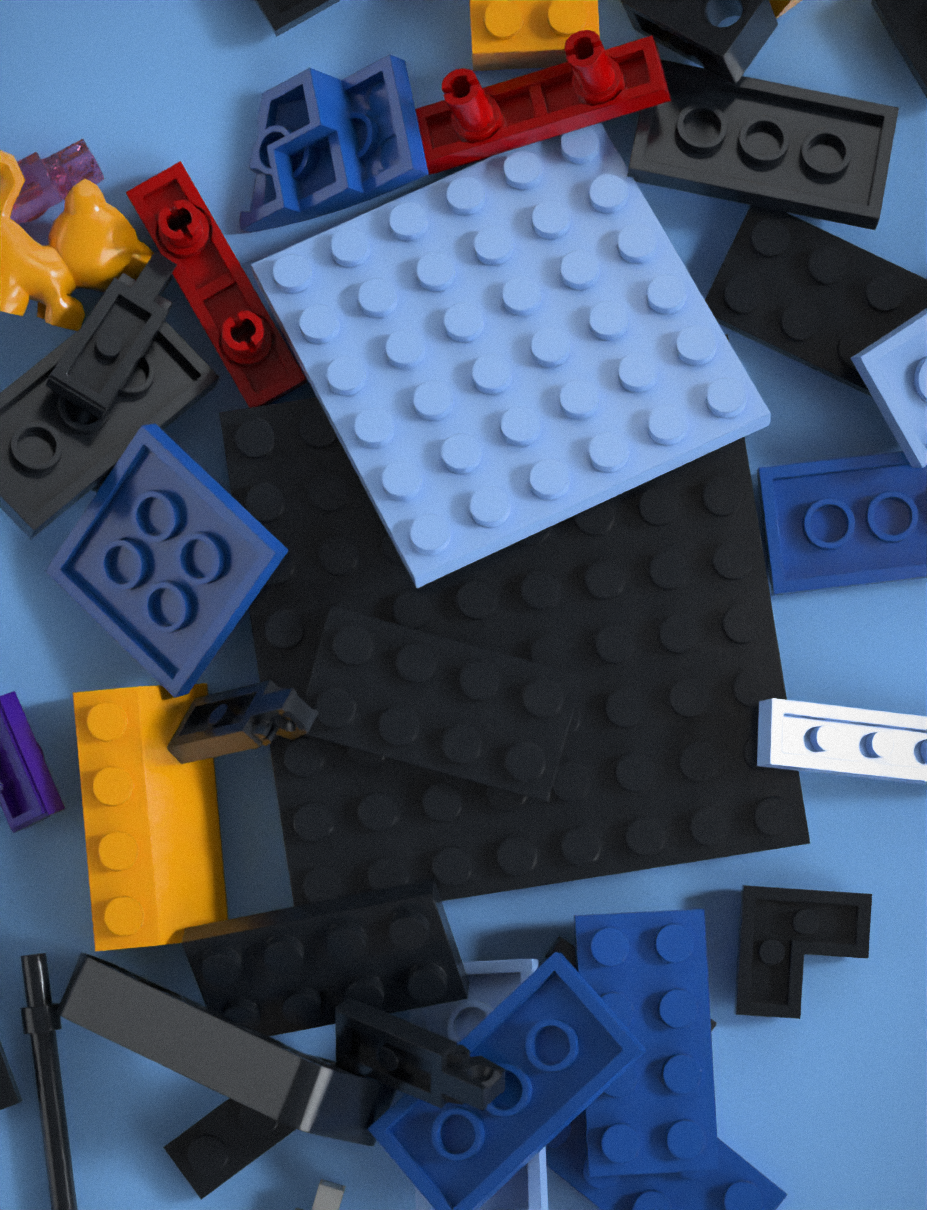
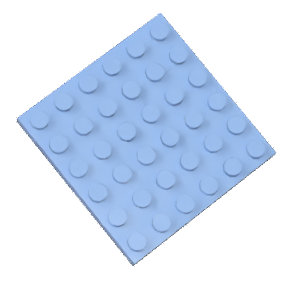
[251,122,771,588]

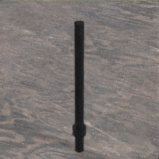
[20,953,78,1210]

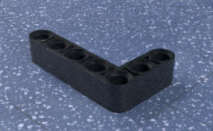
[56,952,397,1146]

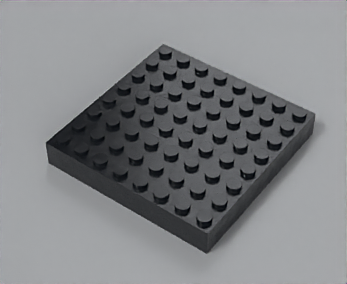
[219,334,810,906]

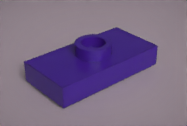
[0,691,65,833]

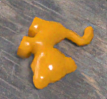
[0,150,154,331]

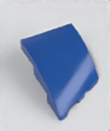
[239,54,429,233]

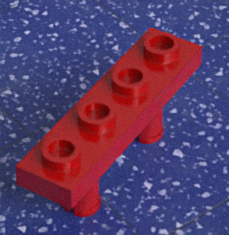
[415,30,671,175]
[126,161,307,408]

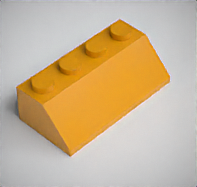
[73,683,229,952]

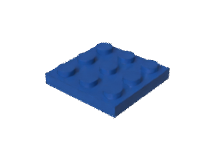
[45,424,289,698]

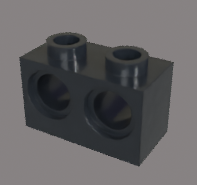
[621,0,778,85]

